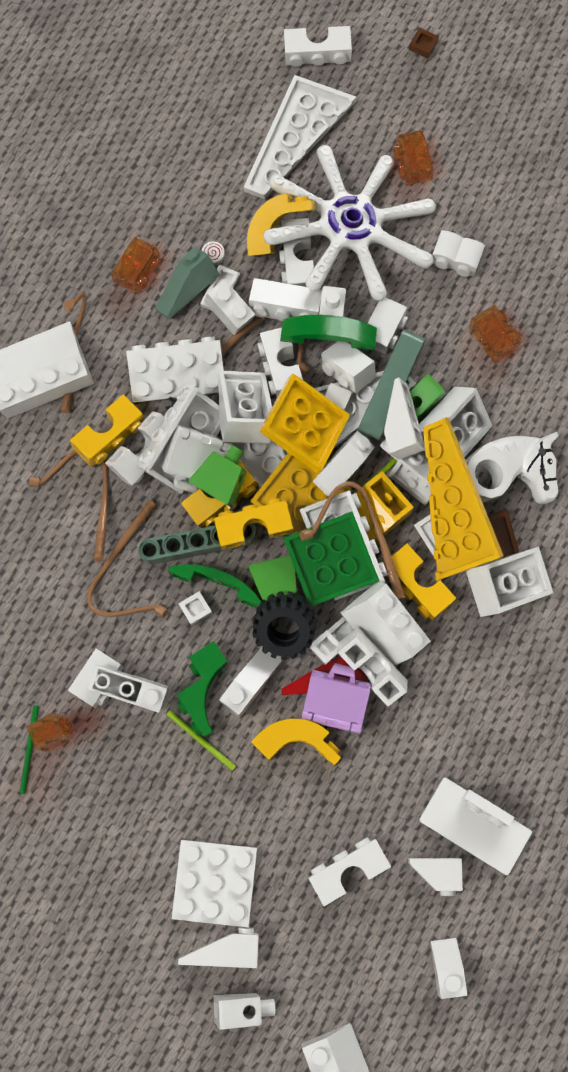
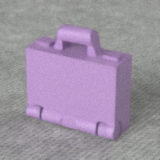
[301,663,371,734]

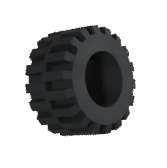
[252,591,317,660]

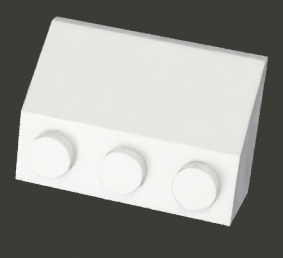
[419,387,493,458]
[340,581,431,666]
[302,1023,369,1072]

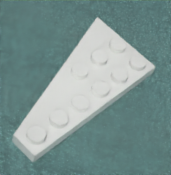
[243,75,356,199]

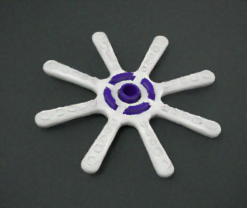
[264,145,436,301]

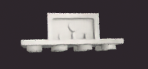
[380,439,478,506]
[419,778,532,875]

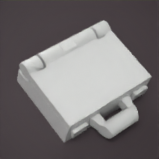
[159,425,232,493]

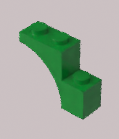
[177,641,229,739]

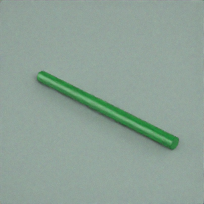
[19,705,39,794]

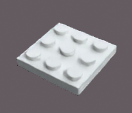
[172,840,257,928]

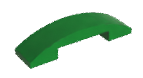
[280,315,377,350]
[168,564,261,609]

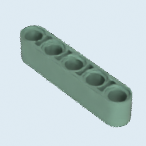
[358,329,426,440]
[138,523,257,565]

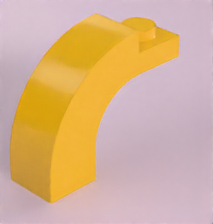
[247,193,316,256]
[251,719,341,766]

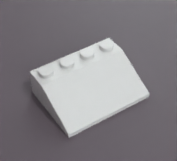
[0,321,94,419]

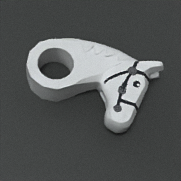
[466,432,559,504]

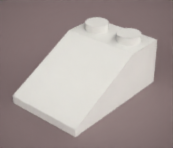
[218,371,272,443]
[466,547,553,617]

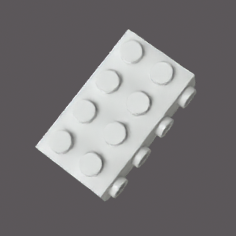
[126,337,224,403]
[137,384,221,494]
[299,490,388,601]

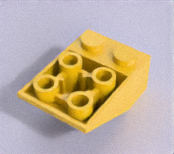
[356,471,414,542]

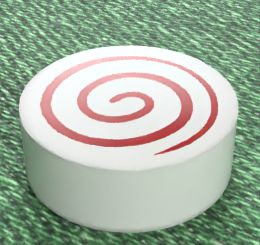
[202,241,225,266]

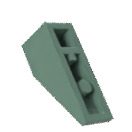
[155,247,220,319]

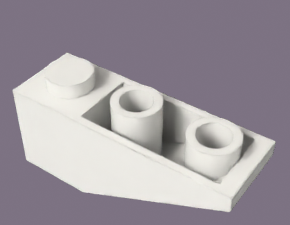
[87,665,168,713]

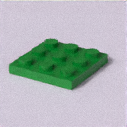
[283,511,379,607]

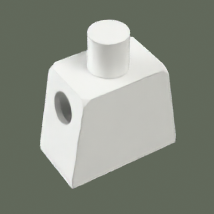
[319,286,346,317]
[213,993,275,1030]

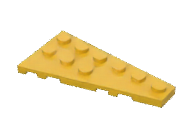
[423,417,504,581]

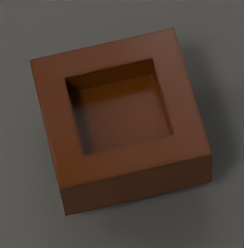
[409,27,439,59]

